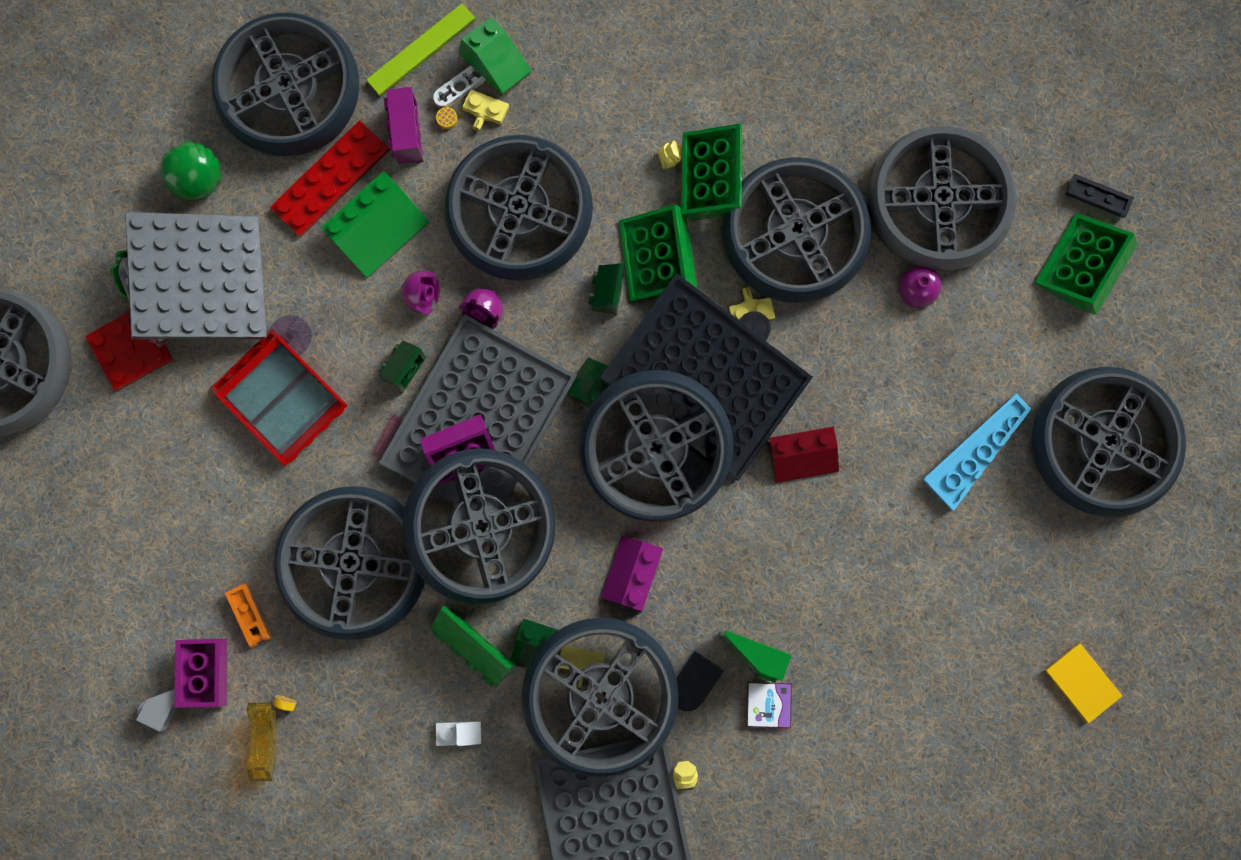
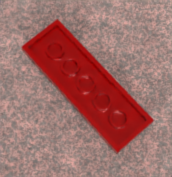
[270,120,390,237]

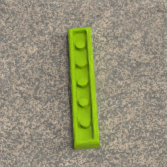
[366,3,476,97]

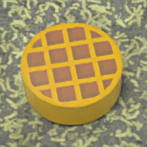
[436,107,458,130]
[273,695,297,711]

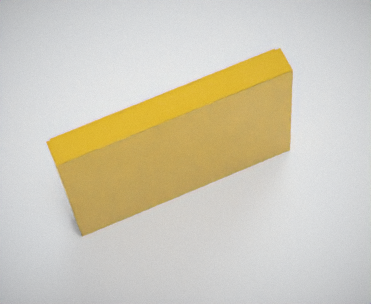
[1045,643,1122,723]

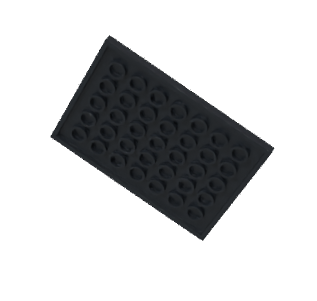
[600,273,813,481]

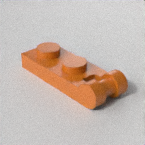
[225,583,272,648]

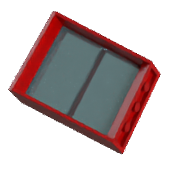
[210,328,348,466]

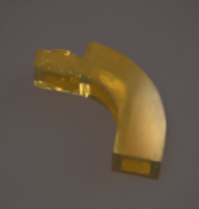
[246,702,277,781]

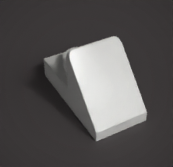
[436,721,481,746]

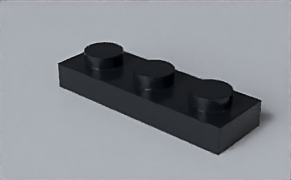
[1065,174,1134,218]

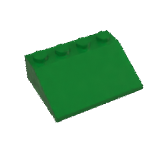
[681,123,742,221]
[321,171,429,279]
[619,204,697,302]
[1035,213,1137,315]
[431,606,516,686]
[719,630,792,684]

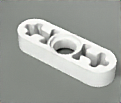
[433,66,486,109]

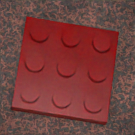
[85,311,173,392]

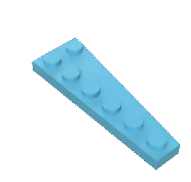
[922,393,1031,511]

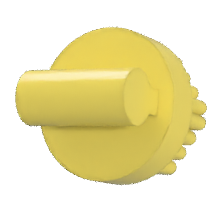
[657,141,682,170]
[673,761,698,789]

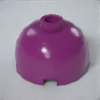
[898,266,942,308]
[400,271,440,315]
[459,289,503,329]

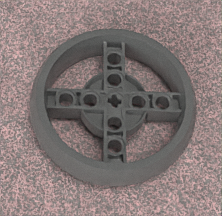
[868,126,1016,271]
[0,289,71,437]

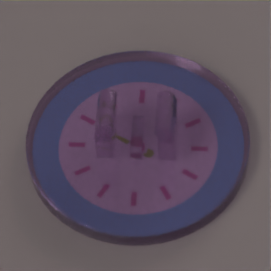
[270,315,312,357]

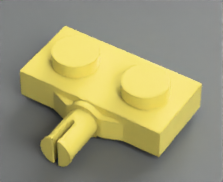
[462,89,509,131]
[729,287,775,320]
[559,646,605,688]

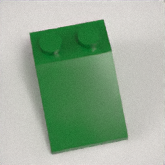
[458,17,531,95]

